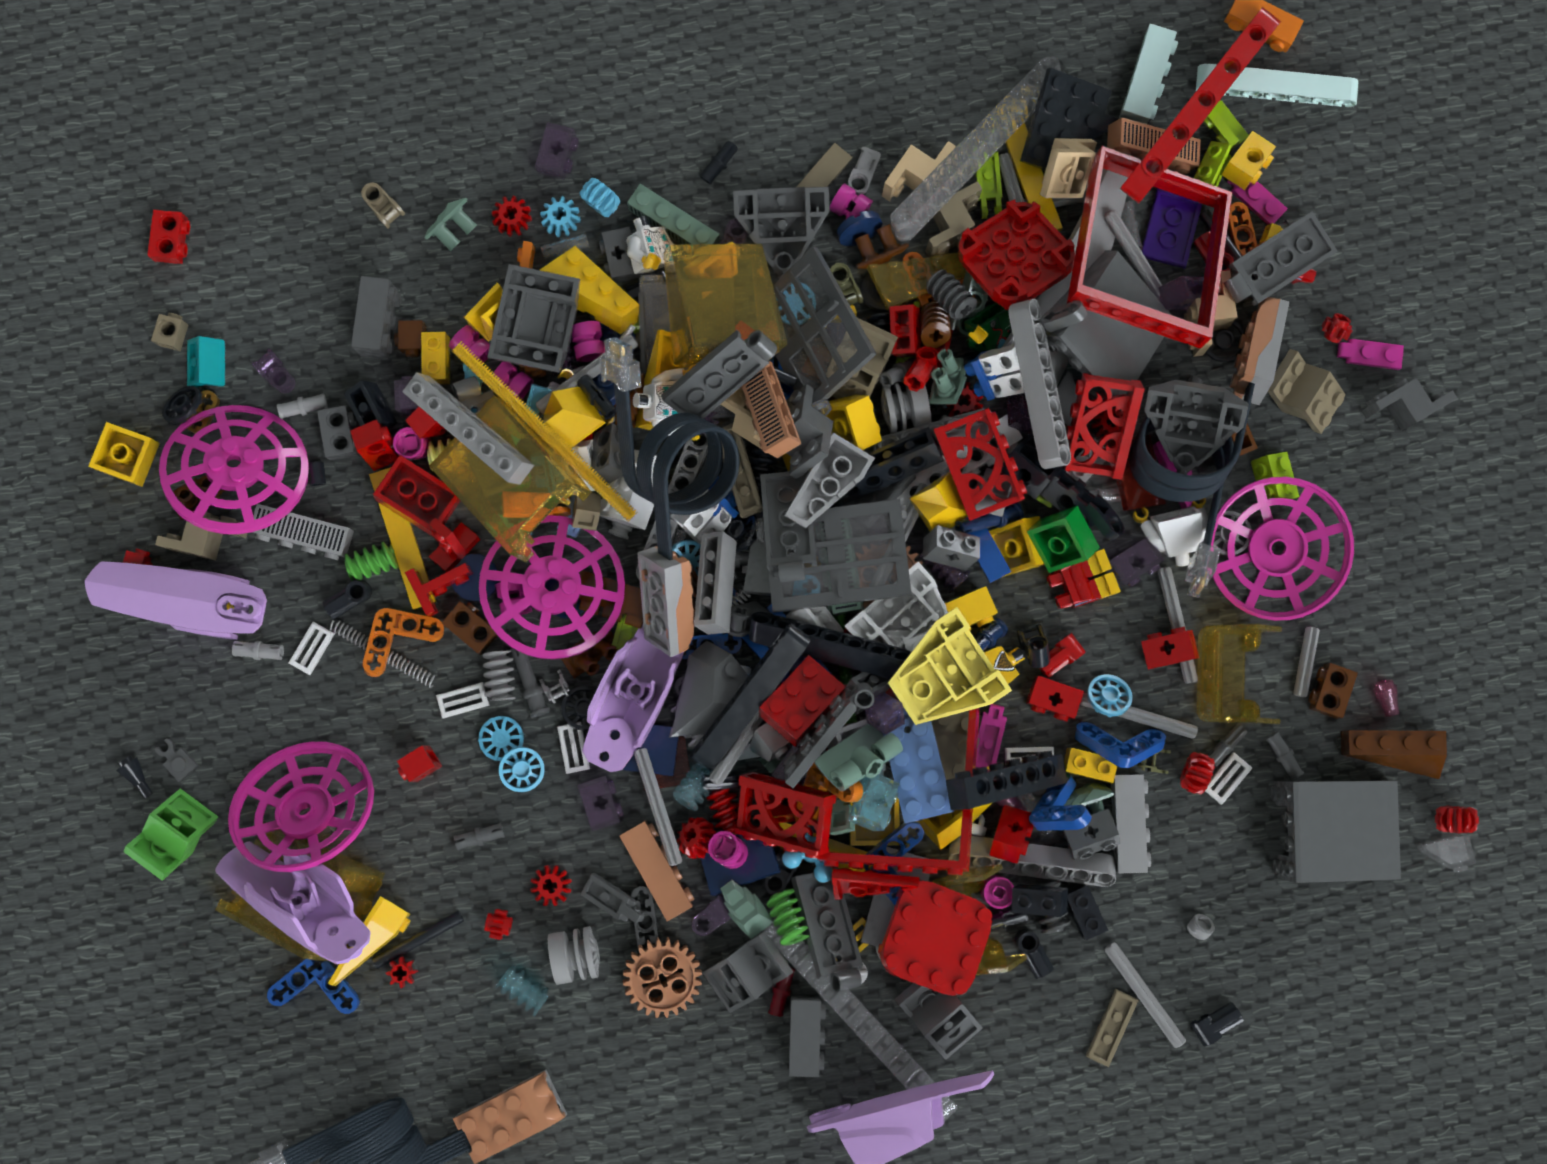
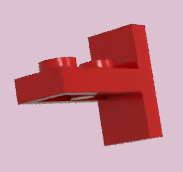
[429,518,481,572]
[405,563,473,617]

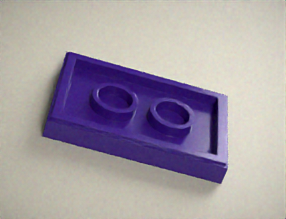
[1141,189,1202,269]

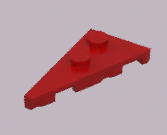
[832,868,920,900]

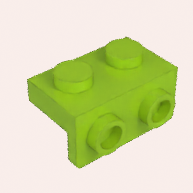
[1203,100,1249,151]
[1194,141,1232,186]
[1251,452,1299,499]

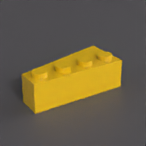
[540,246,640,334]

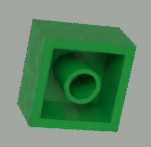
[1027,505,1100,573]

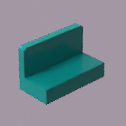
[187,336,225,387]

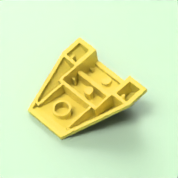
[888,607,1012,725]

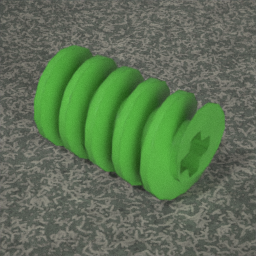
[345,541,399,581]
[766,889,809,945]

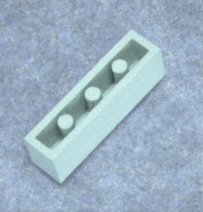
[1119,24,1178,124]

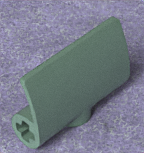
[815,722,903,791]

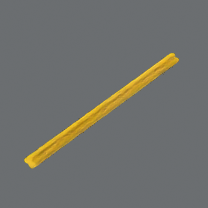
[452,341,638,522]

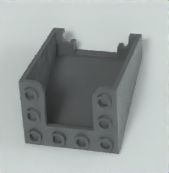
[1045,250,1171,400]
[1270,781,1401,883]

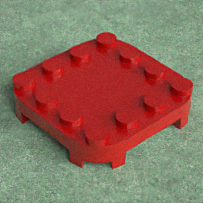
[958,199,1075,310]
[878,880,992,996]

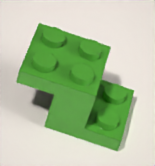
[123,788,218,881]

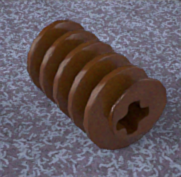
[920,301,951,349]

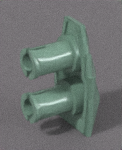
[424,198,477,251]
[929,349,967,404]
[1065,783,1114,815]
[720,880,773,939]

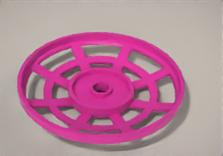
[159,405,309,534]
[1208,477,1354,621]
[479,515,625,659]
[228,742,374,872]

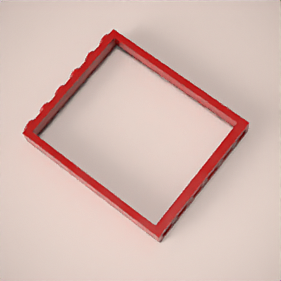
[1067,146,1232,349]
[817,684,980,876]

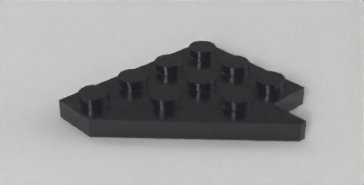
[1020,68,1118,168]

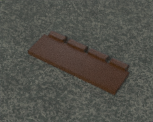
[573,570,643,629]

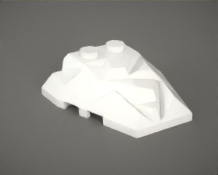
[845,562,948,649]

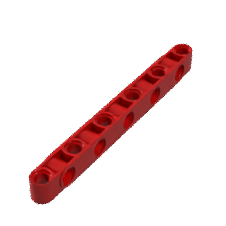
[1120,7,1281,204]

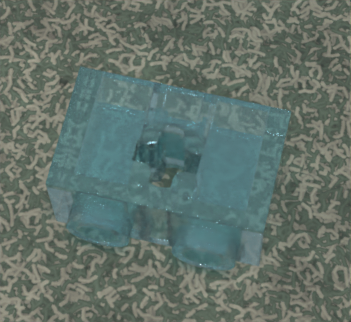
[848,774,899,831]

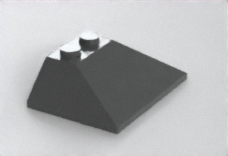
[488,264,580,373]

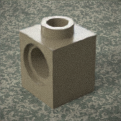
[151,313,188,352]
[572,491,601,531]

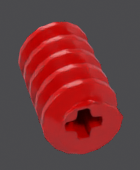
[706,788,739,835]

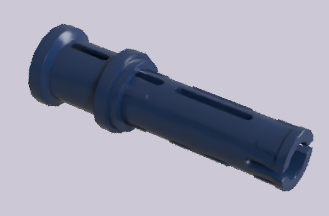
[955,502,1024,534]
[975,618,1008,651]

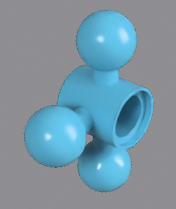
[782,826,833,883]

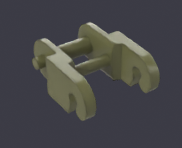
[1138,749,1171,774]

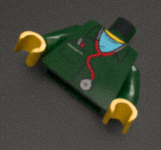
[963,302,1012,354]

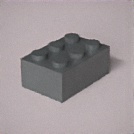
[351,276,401,360]
[789,994,826,1077]

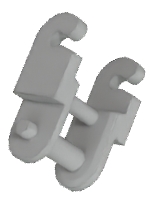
[539,669,570,703]

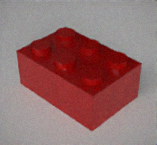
[373,455,462,537]
[759,655,846,748]

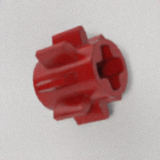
[1322,313,1353,343]
[484,909,513,940]
[386,956,418,988]

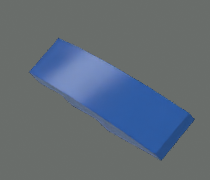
[966,517,1011,584]

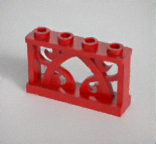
[1063,373,1145,480]
[934,408,1027,521]
[734,772,836,858]

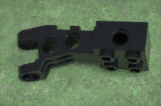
[1001,431,1125,541]

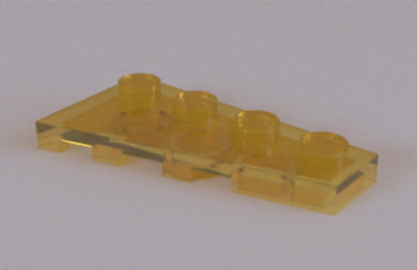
[867,253,966,310]

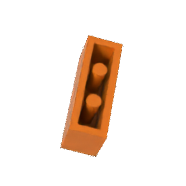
[1224,0,1304,53]

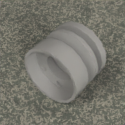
[880,382,931,434]
[548,926,600,985]

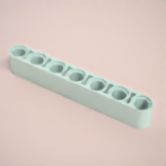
[1196,64,1358,107]

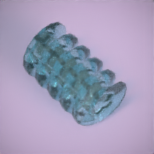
[673,763,715,811]
[495,964,549,1017]

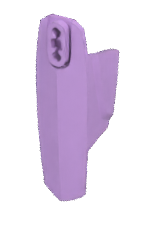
[85,561,267,640]
[582,625,684,772]
[215,841,371,964]
[807,1070,994,1164]

